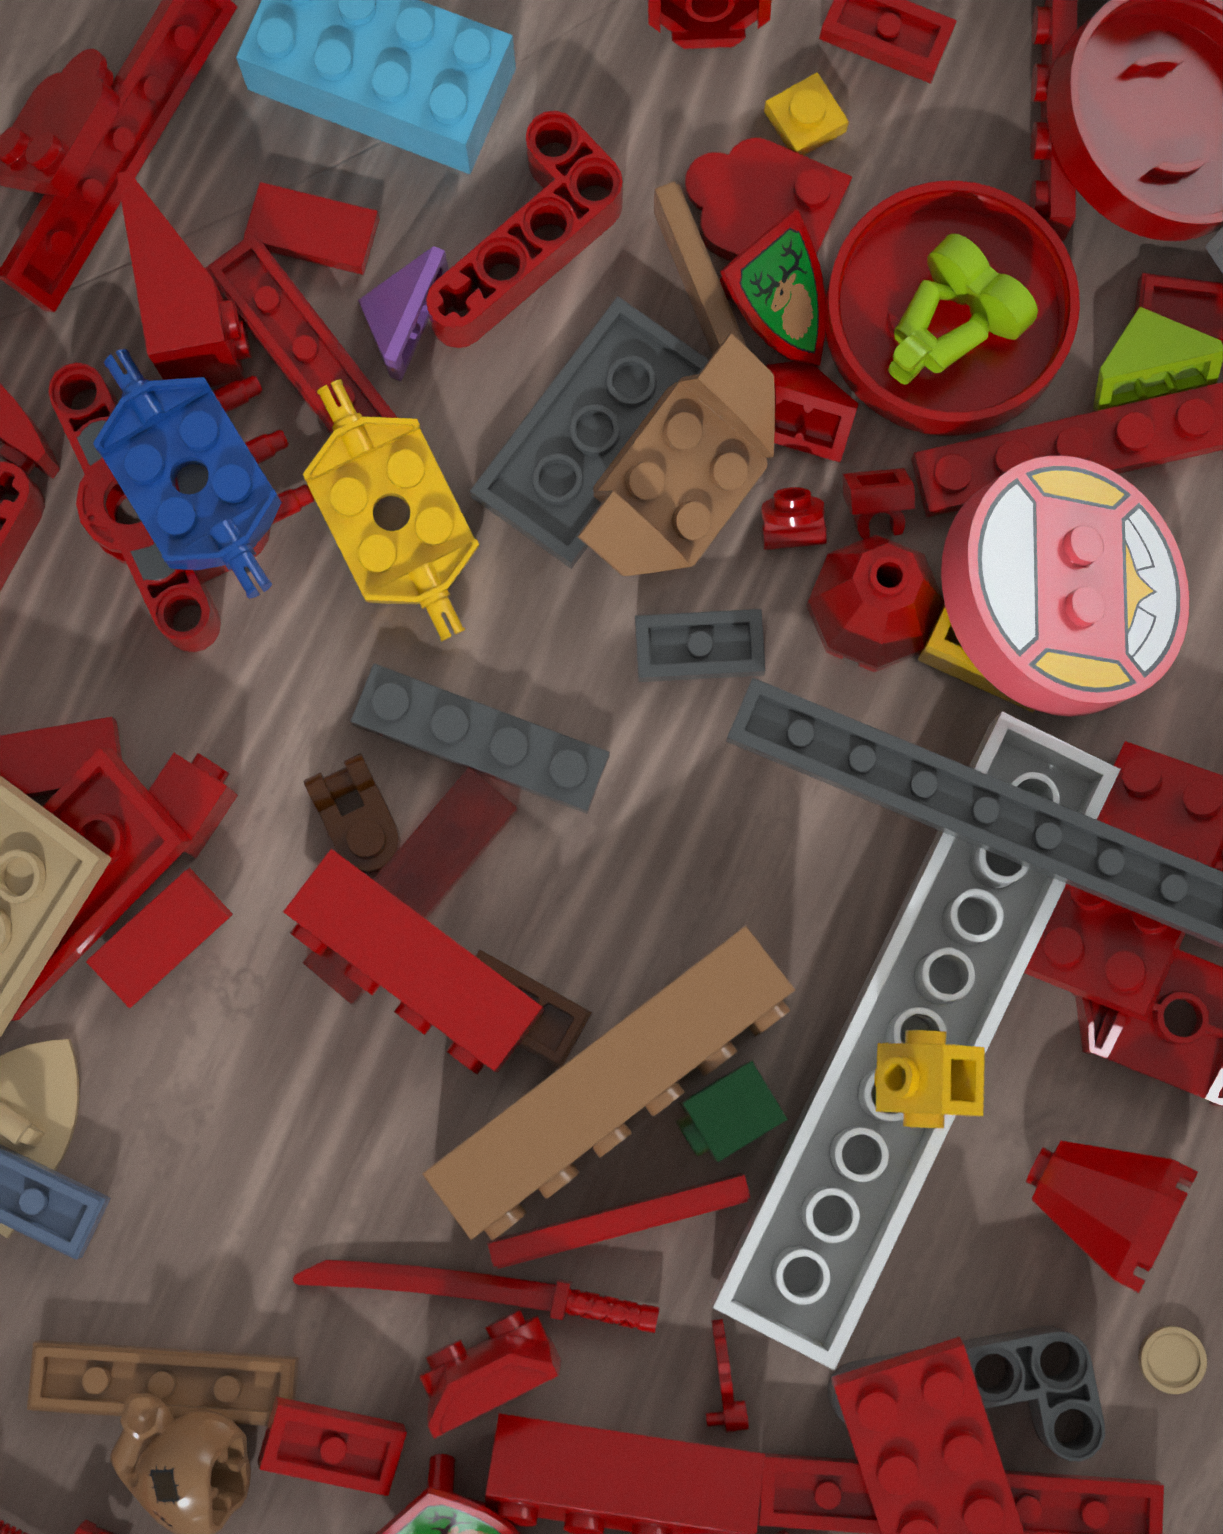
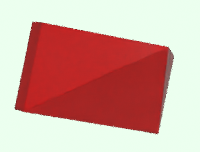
[765,361,858,463]

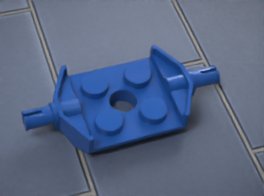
[93,349,282,599]

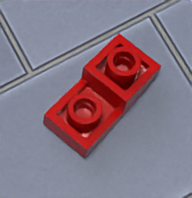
[0,384,60,479]
[86,867,233,1009]

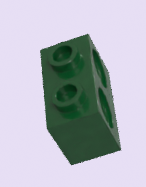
[676,1061,788,1162]

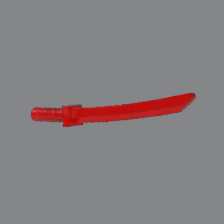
[293,1259,660,1334]

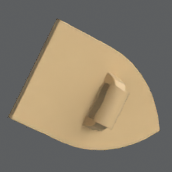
[0,1039,80,1238]

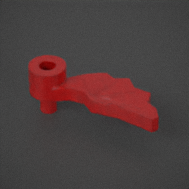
[706,1319,749,1433]

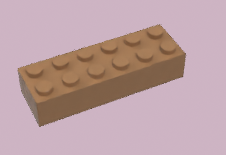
[422,926,795,1241]

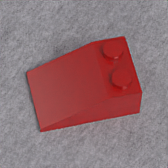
[116,171,251,387]

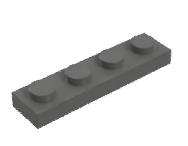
[350,663,610,814]

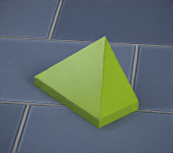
[1093,307,1223,411]

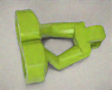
[888,233,1038,385]

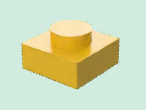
[764,72,849,156]

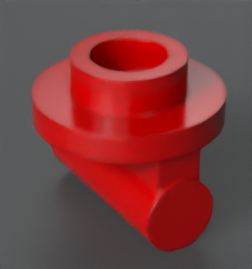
[761,487,827,550]

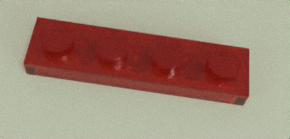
[302,767,518,1005]

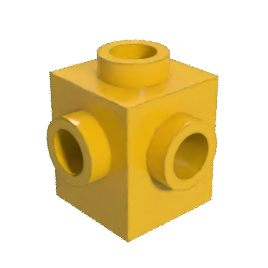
[874,1030,985,1128]

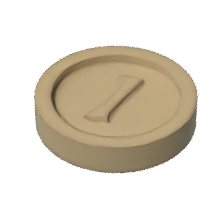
[1138,1326,1207,1394]

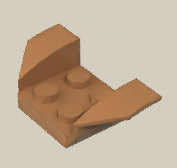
[577,333,775,576]

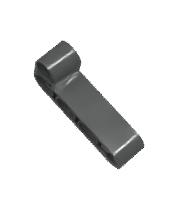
[828,1325,1105,1461]

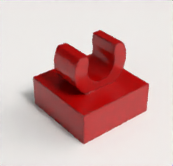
[842,468,915,539]

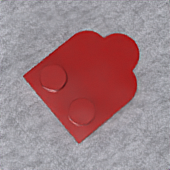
[0,48,120,198]
[685,138,852,261]

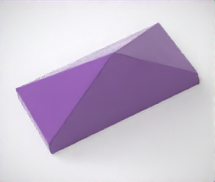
[358,246,449,381]

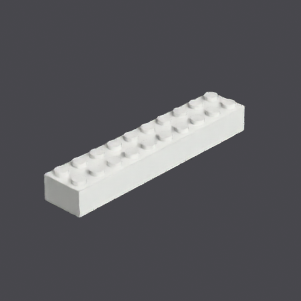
[710,711,1120,1370]

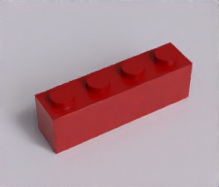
[283,849,545,1075]
[485,1413,765,1534]

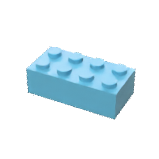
[236,0,516,174]

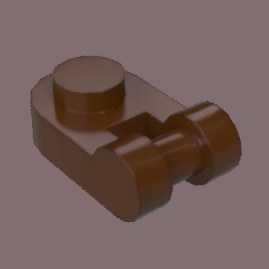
[303,753,401,874]

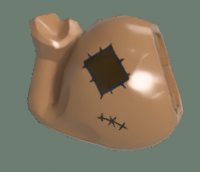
[110,1393,251,1534]

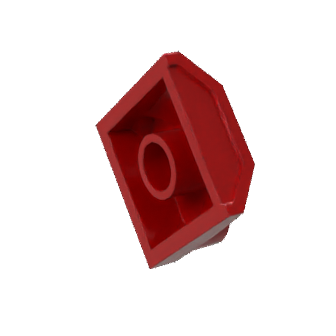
[419,1310,562,1439]

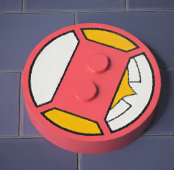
[941,456,1190,717]

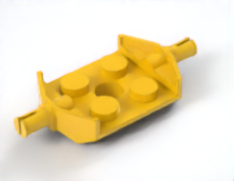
[303,379,479,642]

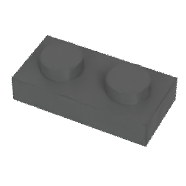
[635,609,766,682]

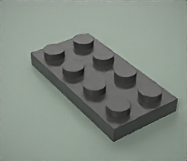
[470,296,709,569]

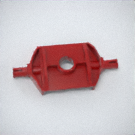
[1072,949,1223,1106]

